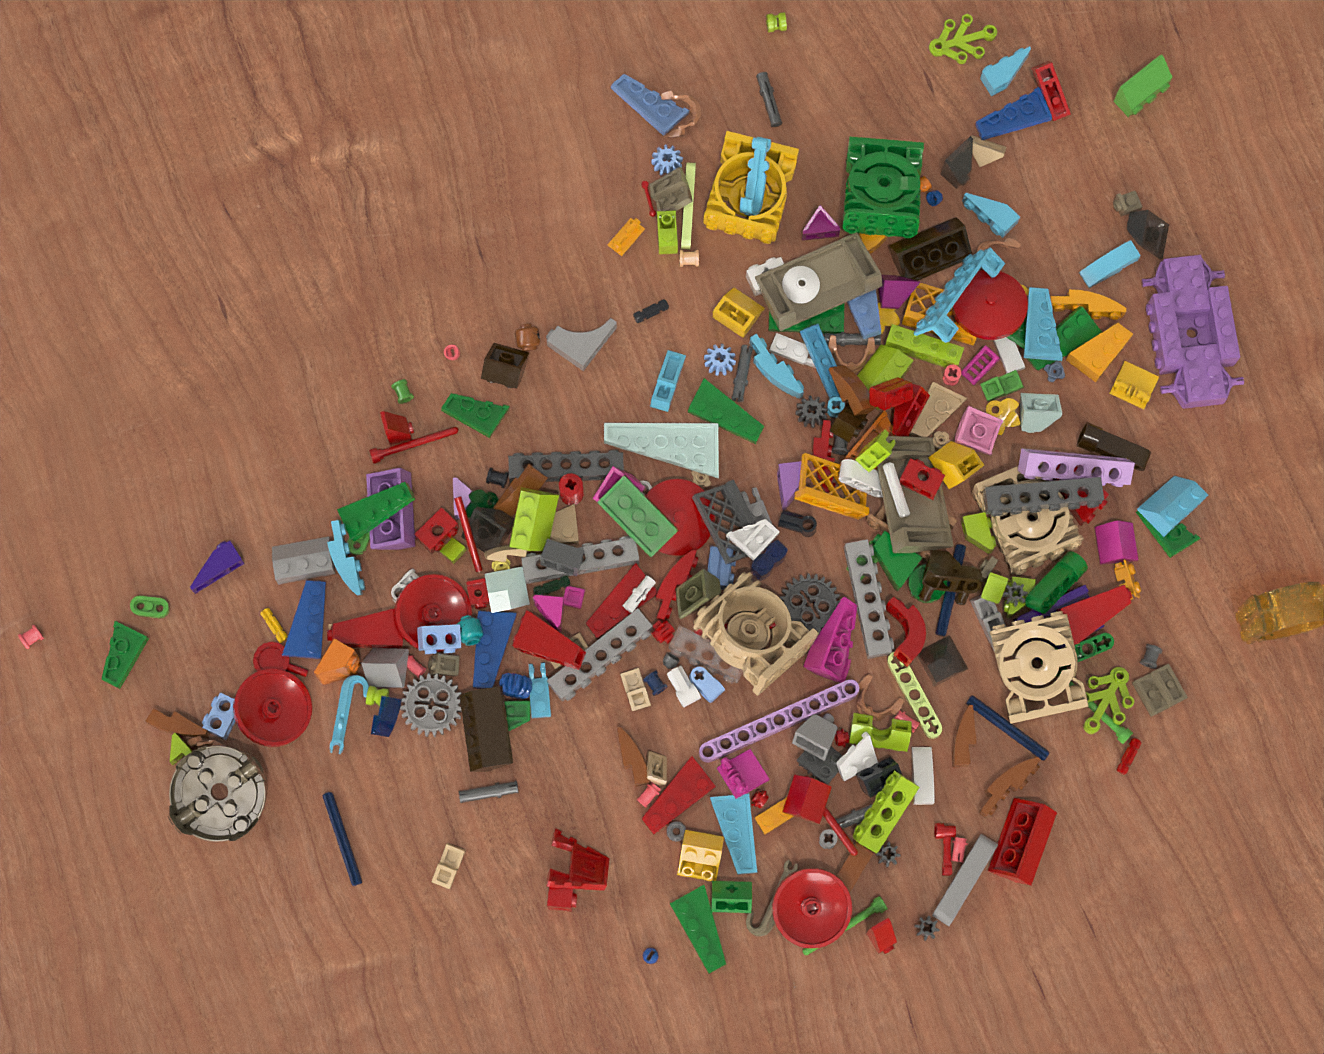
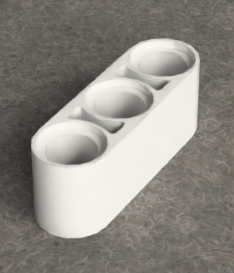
[839,459,883,498]

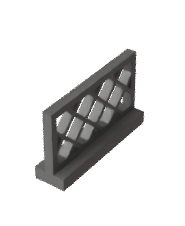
[692,480,768,565]

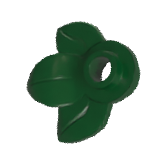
[466,489,499,525]

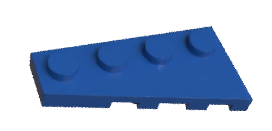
[975,87,1052,140]
[281,580,326,659]
[473,611,517,689]

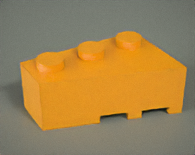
[1066,323,1133,383]

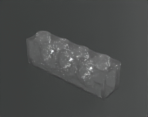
[669,625,743,684]

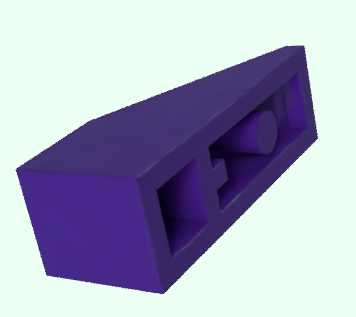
[190,541,245,594]

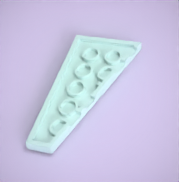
[604,423,719,478]

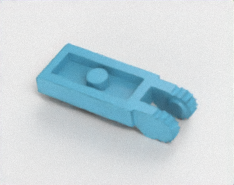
[529,663,551,719]

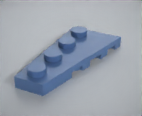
[611,74,690,136]
[847,289,881,340]

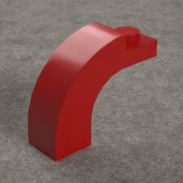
[886,596,926,667]

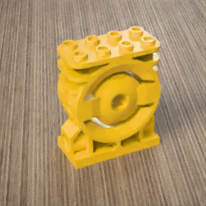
[703,131,799,244]

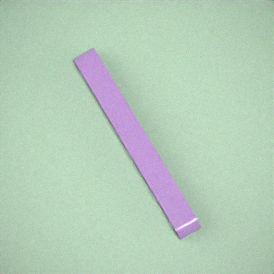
[699,680,859,763]

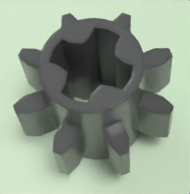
[1002,581,1028,607]
[875,842,901,868]
[914,916,940,941]

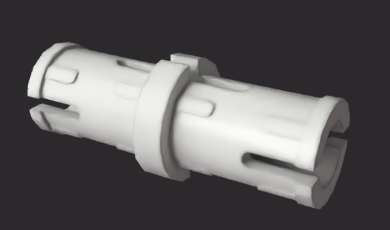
[622,575,656,613]

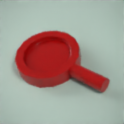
[253,642,309,677]

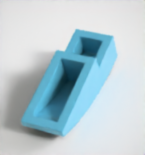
[1079,240,1141,288]
[650,350,686,412]

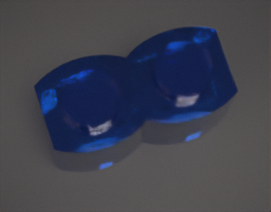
[750,540,788,581]

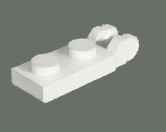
[769,333,816,368]

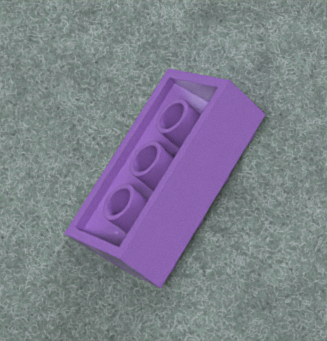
[366,468,415,550]

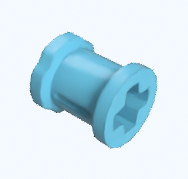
[827,397,845,418]

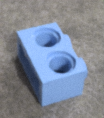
[417,624,461,654]
[202,693,236,740]

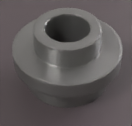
[667,822,686,842]

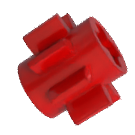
[651,620,675,644]

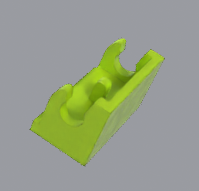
[855,430,895,472]

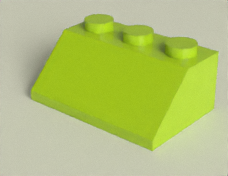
[857,345,913,410]
[509,487,559,551]

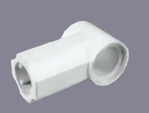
[667,666,701,707]

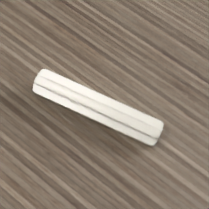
[883,462,910,518]

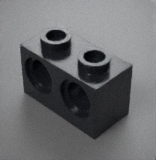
[856,757,902,798]

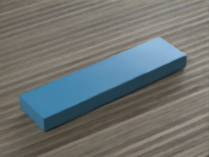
[800,324,840,399]

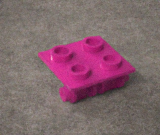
[717,749,770,799]

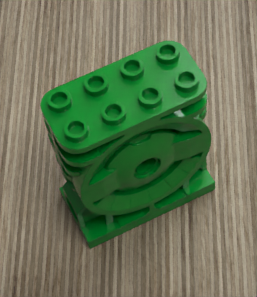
[843,136,924,238]

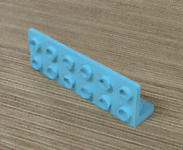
[913,248,1005,343]

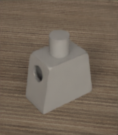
[792,714,838,761]

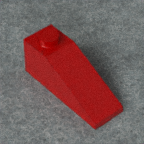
[1032,61,1071,121]
[892,384,930,437]
[380,411,414,445]
[866,918,897,954]

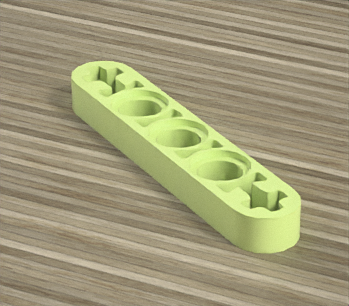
[681,162,696,250]
[887,652,942,739]

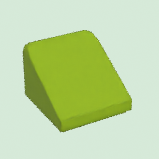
[440,538,467,564]

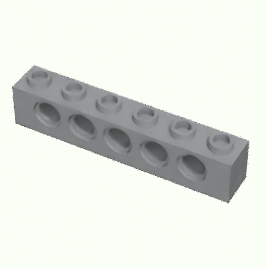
[521,536,639,584]
[843,539,894,659]
[547,609,653,702]

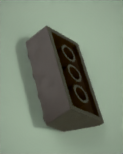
[889,217,973,281]
[459,686,513,772]

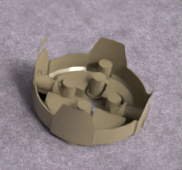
[168,745,267,841]

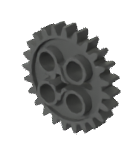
[780,573,840,635]

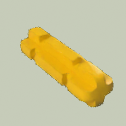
[260,608,288,643]

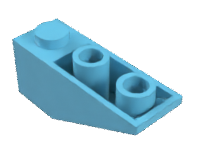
[980,46,1031,96]
[962,193,1020,238]

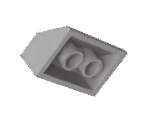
[272,537,335,585]

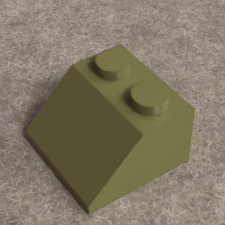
[676,569,721,619]

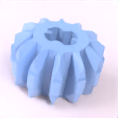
[651,144,683,176]
[704,344,736,376]

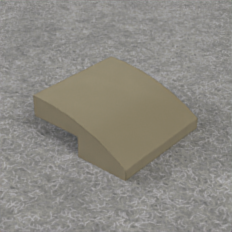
[650,167,693,211]
[1132,664,1188,717]

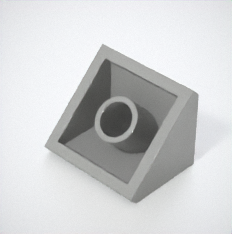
[361,648,409,688]

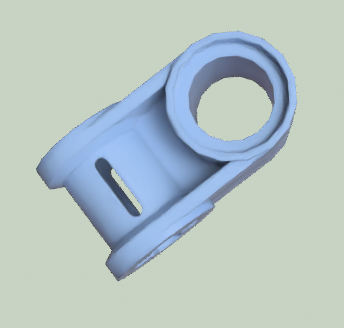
[689,666,725,703]

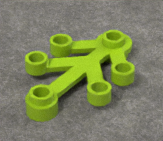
[929,14,997,64]
[1083,667,1134,734]

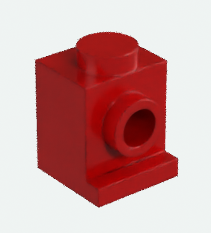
[466,578,490,610]

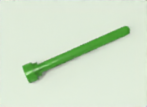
[1057,675,1133,744]
[802,896,888,955]

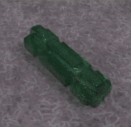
[533,576,571,596]

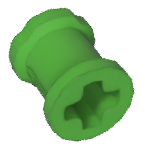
[391,379,414,404]

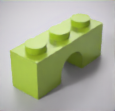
[849,713,912,752]

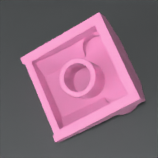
[955,406,1003,456]

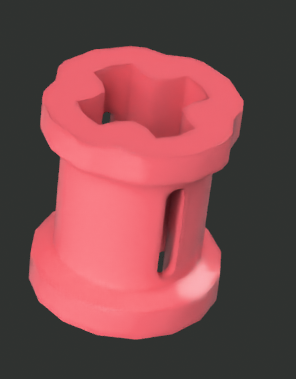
[943,365,961,386]
[18,624,44,649]

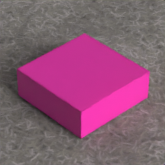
[563,585,585,609]

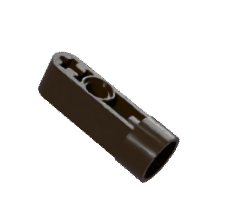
[1077,422,1151,471]

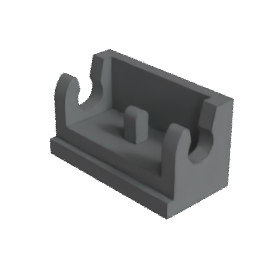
[540,539,584,576]

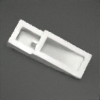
[912,747,935,805]

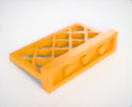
[902,283,977,346]
[794,453,869,520]

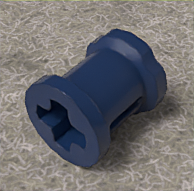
[643,670,668,696]

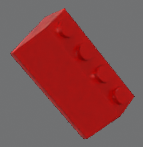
[988,798,1057,886]

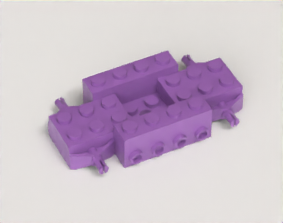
[1142,255,1244,409]

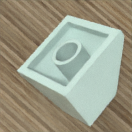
[1020,393,1062,433]
[485,566,530,613]

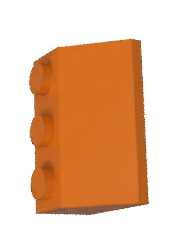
[314,639,361,685]

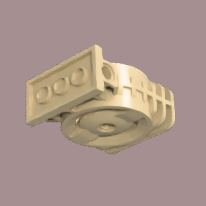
[971,462,1084,576]
[693,572,819,696]
[990,611,1089,724]

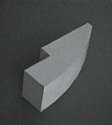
[970,595,1006,652]

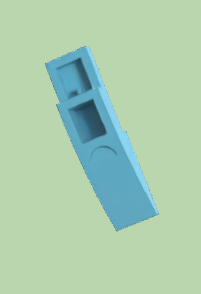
[750,334,804,399]
[327,520,365,595]

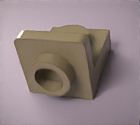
[1113,191,1143,217]
[972,556,998,583]
[428,653,460,677]

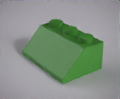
[1113,54,1172,117]

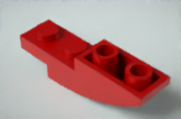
[812,420,836,493]
[656,550,699,623]

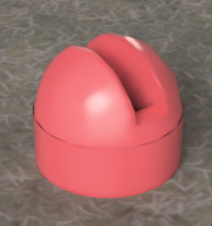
[444,345,460,361]

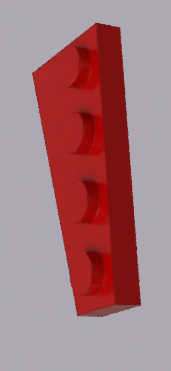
[586,563,658,640]
[642,756,716,835]

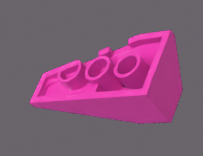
[803,597,857,683]

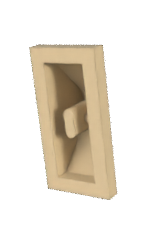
[968,135,1007,167]
[647,751,667,786]

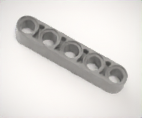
[932,834,998,926]

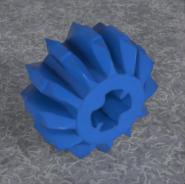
[499,673,532,699]

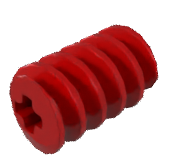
[559,473,584,506]

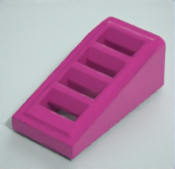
[961,345,1000,385]

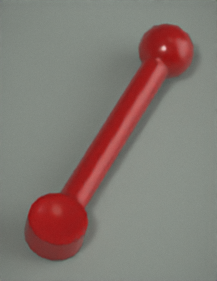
[641,181,656,217]

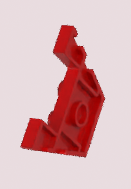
[546,828,610,891]

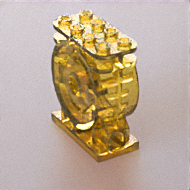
[1235,582,1324,645]

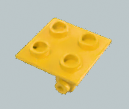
[1109,361,1159,410]

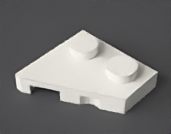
[726,519,780,561]
[836,732,878,781]

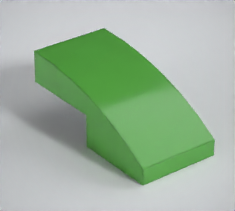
[980,370,1024,401]

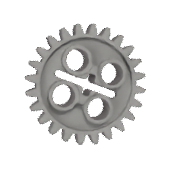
[400,673,462,737]

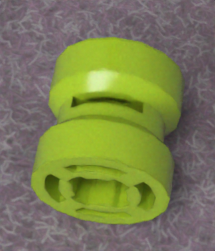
[766,12,787,33]
[366,686,389,708]

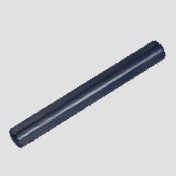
[936,544,966,637]
[966,696,1050,761]
[322,792,362,886]

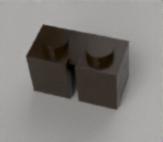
[830,402,869,442]

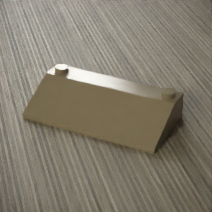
[755,232,882,331]
[877,436,954,553]

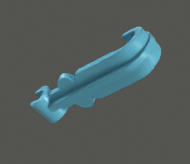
[740,137,771,216]
[329,675,369,754]

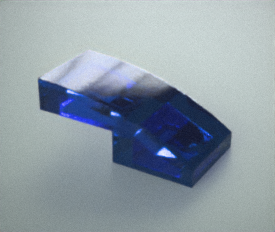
[371,696,402,737]

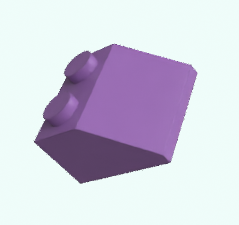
[777,461,807,510]

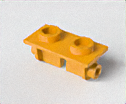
[607,218,645,257]
[1114,560,1141,600]

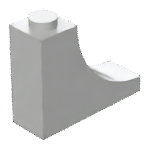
[546,318,617,371]

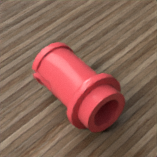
[407,654,426,678]
[894,710,920,733]
[637,782,661,808]
[951,837,968,863]

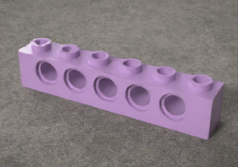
[1018,448,1135,487]

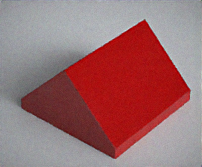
[782,775,832,824]

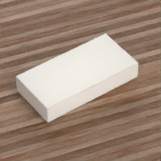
[993,337,1025,374]

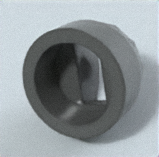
[663,652,680,669]

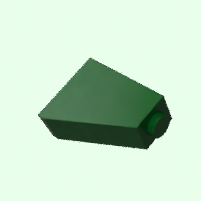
[871,531,922,592]

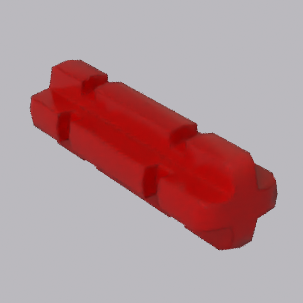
[1117,738,1142,775]

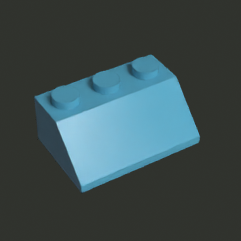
[1137,476,1208,537]

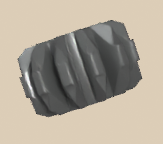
[795,395,828,428]

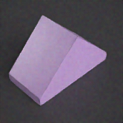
[453,478,472,519]

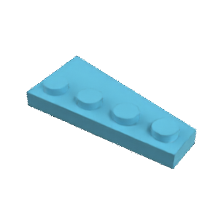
[1024,287,1063,361]
[710,794,757,875]

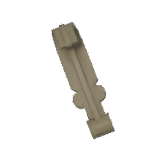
[746,860,800,937]

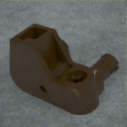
[919,550,982,605]

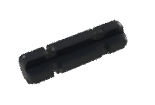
[633,299,669,323]

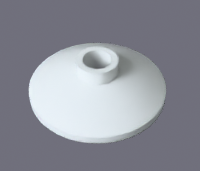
[782,266,820,303]

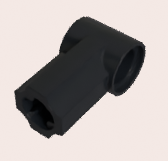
[778,510,817,537]

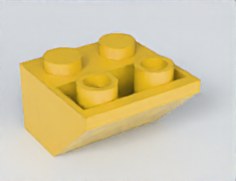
[713,288,765,338]
[928,441,984,489]
[677,830,724,881]

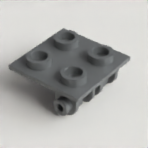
[796,747,842,785]

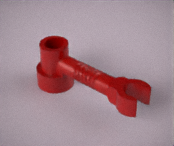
[934,823,956,876]

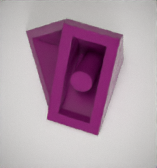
[802,205,840,241]
[878,275,921,309]

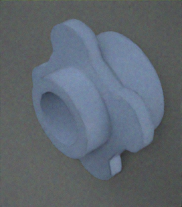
[1044,361,1065,382]

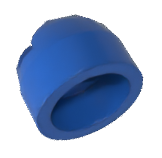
[926,190,943,206]
[643,948,659,964]

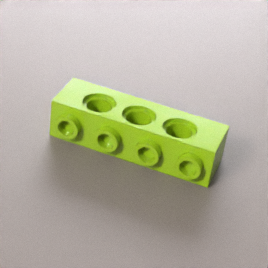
[885,324,964,368]
[852,770,920,854]

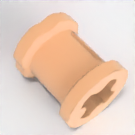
[680,250,699,267]

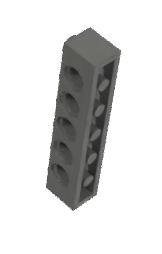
[508,450,624,483]
[983,477,1104,516]

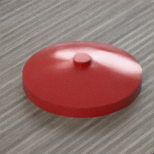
[952,270,1028,340]
[645,479,715,556]
[394,574,472,652]
[233,669,312,747]
[772,868,852,949]

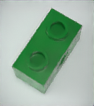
[712,881,752,913]

